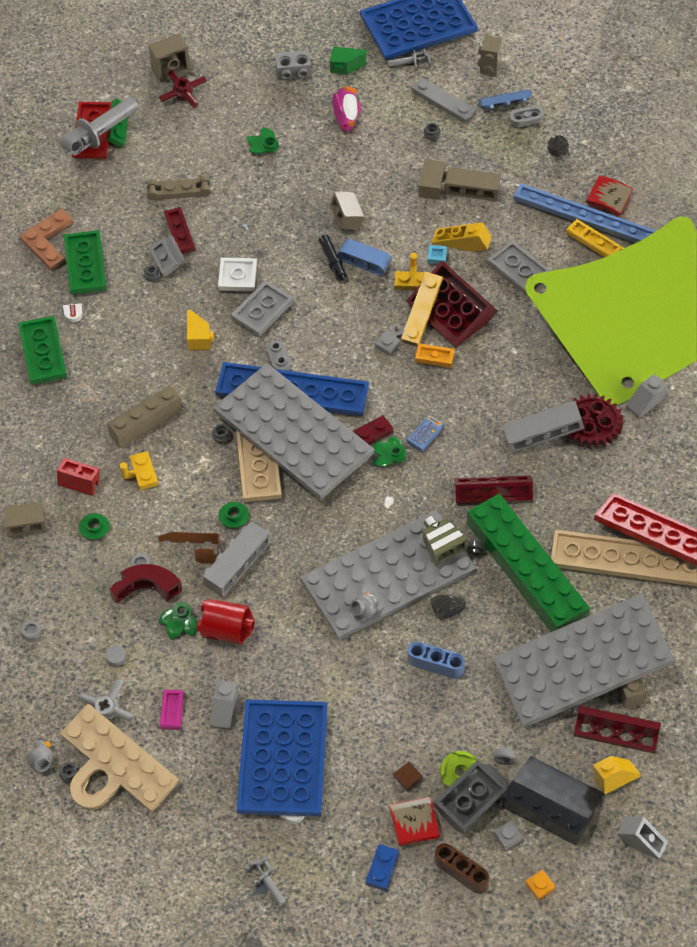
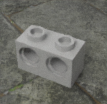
[275,50,312,80]

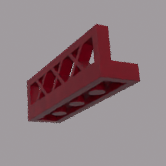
[454,475,533,503]
[574,705,661,754]

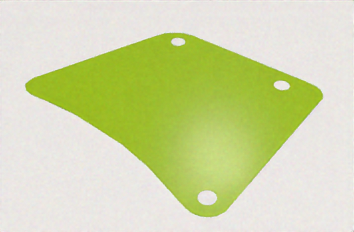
[525,216,697,405]

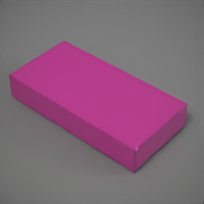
[160,689,184,730]

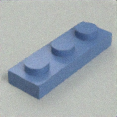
[478,89,532,109]

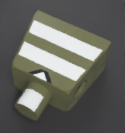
[423,516,467,565]

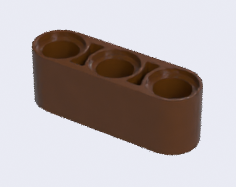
[435,843,489,893]

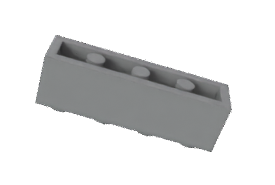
[503,401,585,453]
[203,521,271,598]

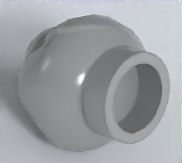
[350,593,378,619]
[27,740,53,772]

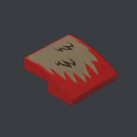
[585,175,633,217]
[389,797,440,846]

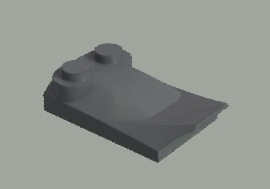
[433,760,508,833]

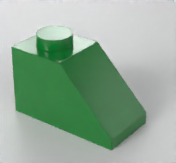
[330,46,367,75]

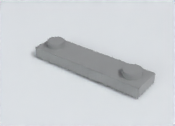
[411,78,476,123]

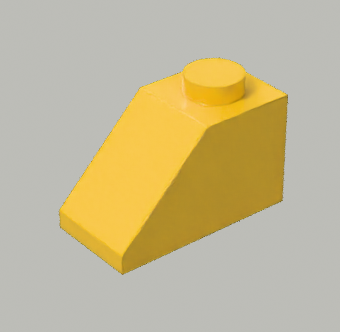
[187,310,214,350]
[593,756,641,794]

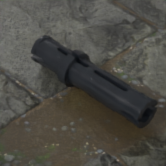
[318,235,347,281]

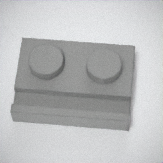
[149,234,186,277]

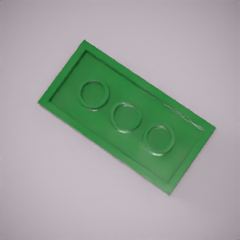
[64,230,107,295]
[18,315,67,385]

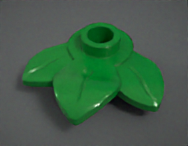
[247,127,279,154]
[372,436,407,467]
[159,602,197,639]

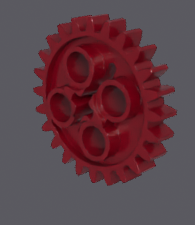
[568,393,624,449]

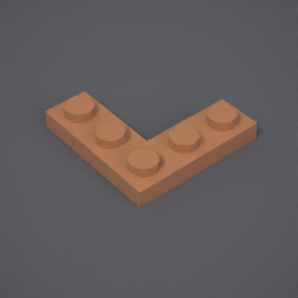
[19,209,73,272]

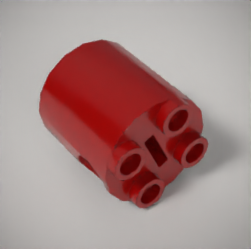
[197,599,255,644]

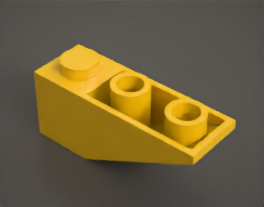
[432,222,492,252]

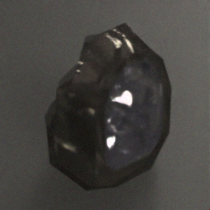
[431,594,466,619]

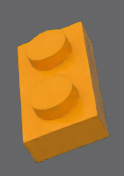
[415,343,455,368]

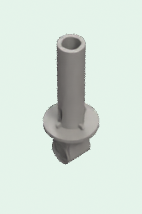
[60,97,139,155]

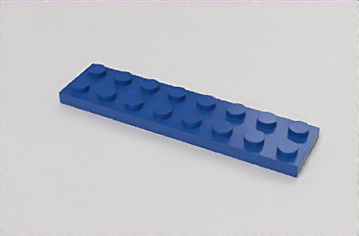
[215,362,369,417]

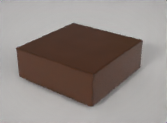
[393,762,423,791]

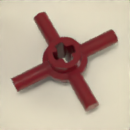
[159,71,207,108]

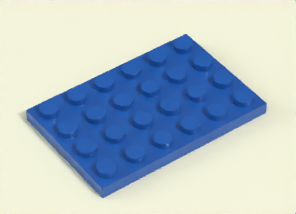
[360,0,478,60]
[237,699,328,817]

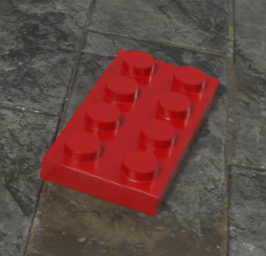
[72,102,111,159]

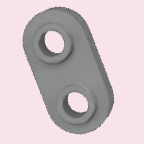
[510,106,544,127]
[267,341,291,371]

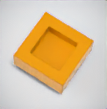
[525,869,555,900]

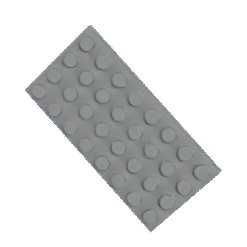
[213,363,374,500]
[300,510,476,640]
[494,593,675,728]

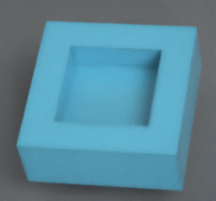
[427,245,447,265]

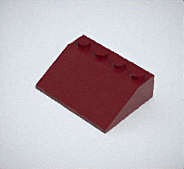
[406,261,498,347]

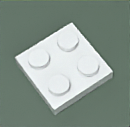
[218,258,257,292]

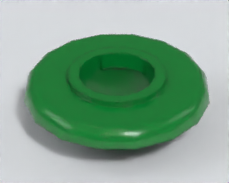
[218,502,249,528]
[79,513,110,540]

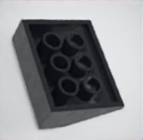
[502,756,605,846]

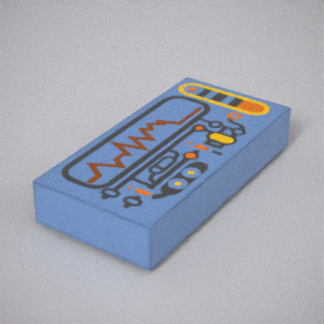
[407,414,444,452]

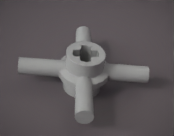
[79,678,135,723]

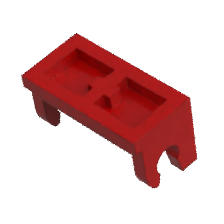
[57,458,100,496]

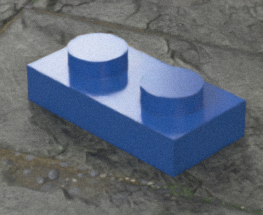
[365,844,399,891]

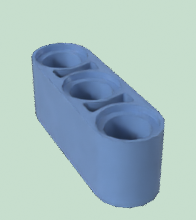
[337,239,392,275]
[408,642,465,679]

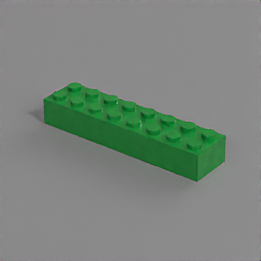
[466,494,590,632]

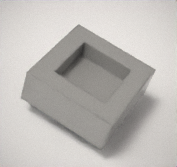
[493,821,523,850]

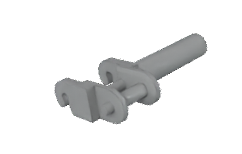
[387,48,431,69]
[244,856,287,907]

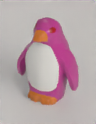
[332,86,361,132]

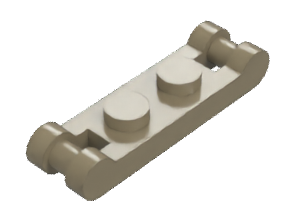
[147,176,210,200]

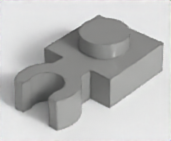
[375,324,404,356]

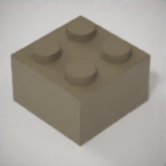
[148,34,190,82]

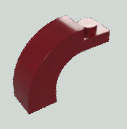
[110,564,182,604]

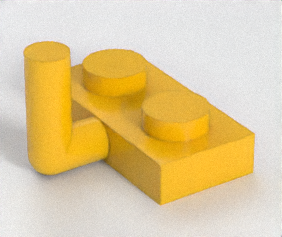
[394,253,431,290]
[120,451,158,490]

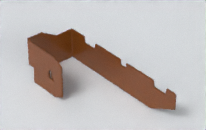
[158,532,220,563]

